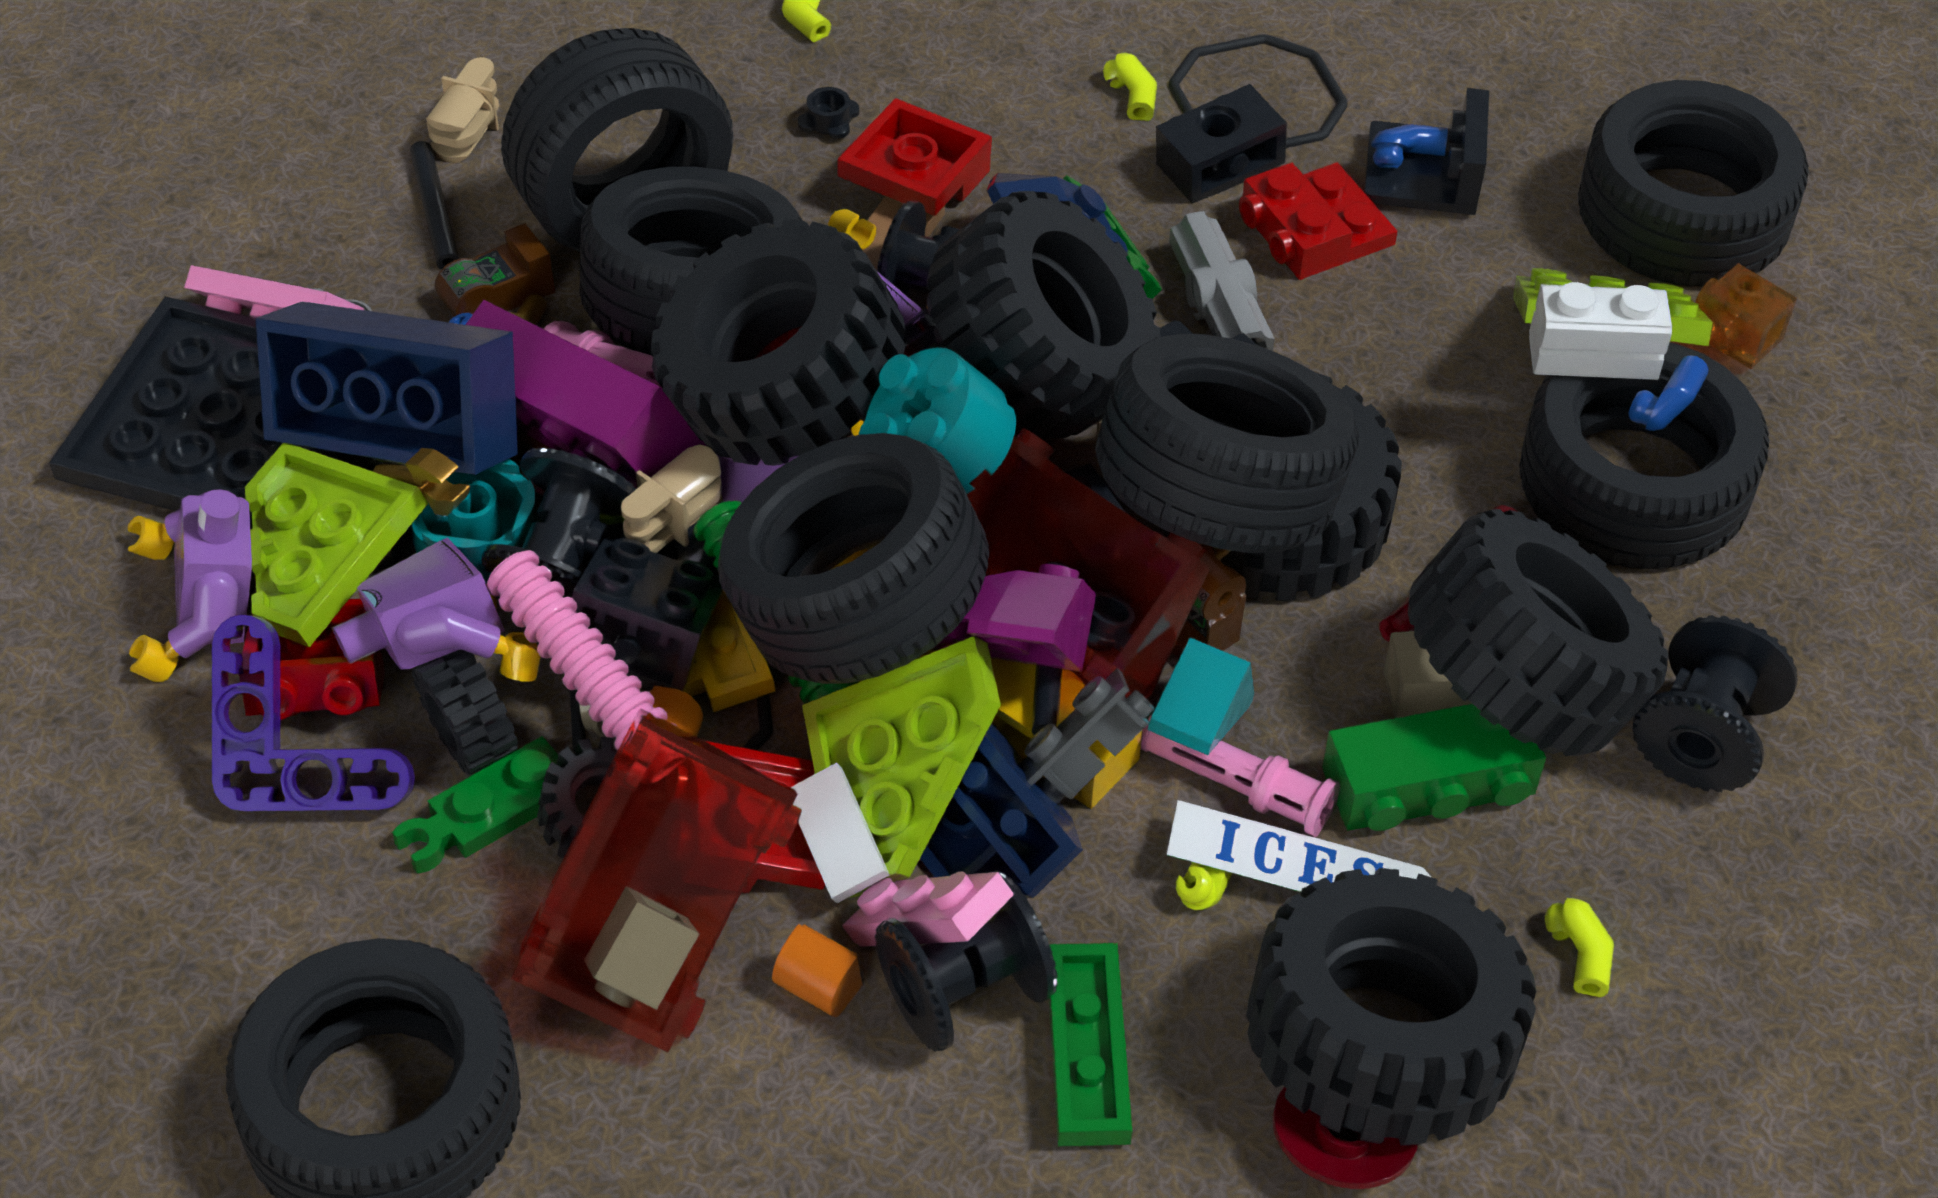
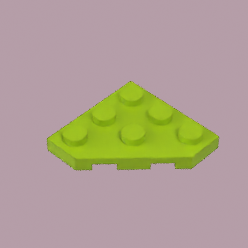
[245,443,428,647]
[802,636,1001,898]

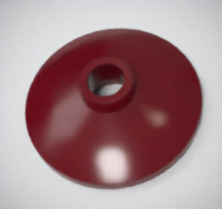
[1273,1086,1418,1189]

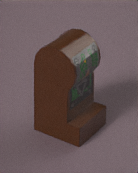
[435,223,556,317]
[1154,545,1246,659]

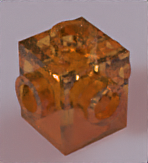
[1695,263,1797,369]

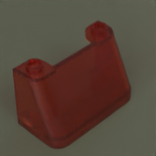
[967,428,1210,700]
[511,708,802,1052]

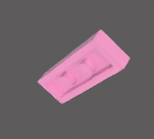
[184,265,364,318]
[842,872,1014,947]

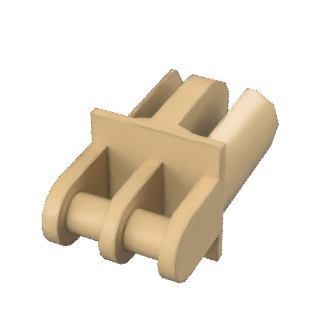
[426,57,499,163]
[621,445,723,553]

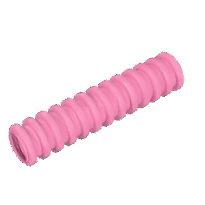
[486,550,694,786]

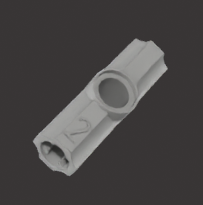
[1169,211,1274,351]

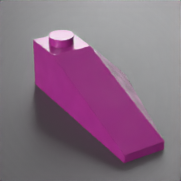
[931,564,1096,672]

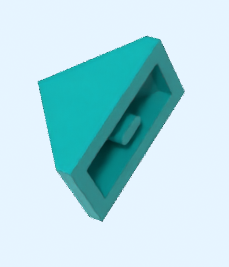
[1147,638,1254,755]

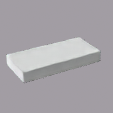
[785,763,890,903]

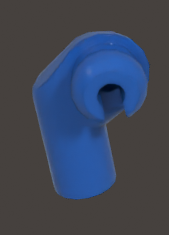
[1372,124,1448,168]
[1628,355,1709,431]

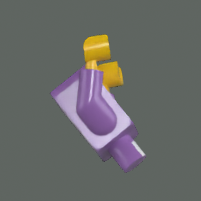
[128,489,252,682]
[333,537,541,682]

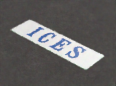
[1167,800,1431,892]

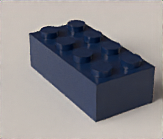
[256,301,518,475]

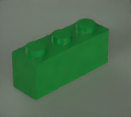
[1322,704,1546,831]

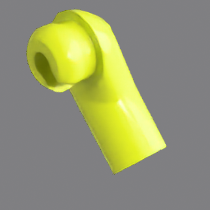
[782,0,831,43]
[1103,53,1157,121]
[1176,862,1232,910]
[1545,898,1614,997]

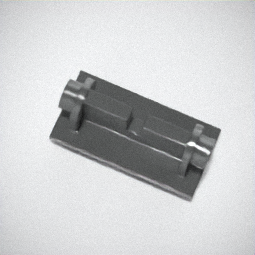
[1022,668,1154,804]

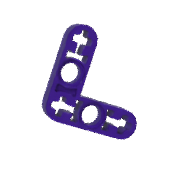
[212,614,415,811]

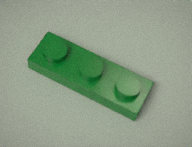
[1049,943,1133,1146]

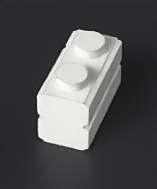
[1529,282,1672,380]

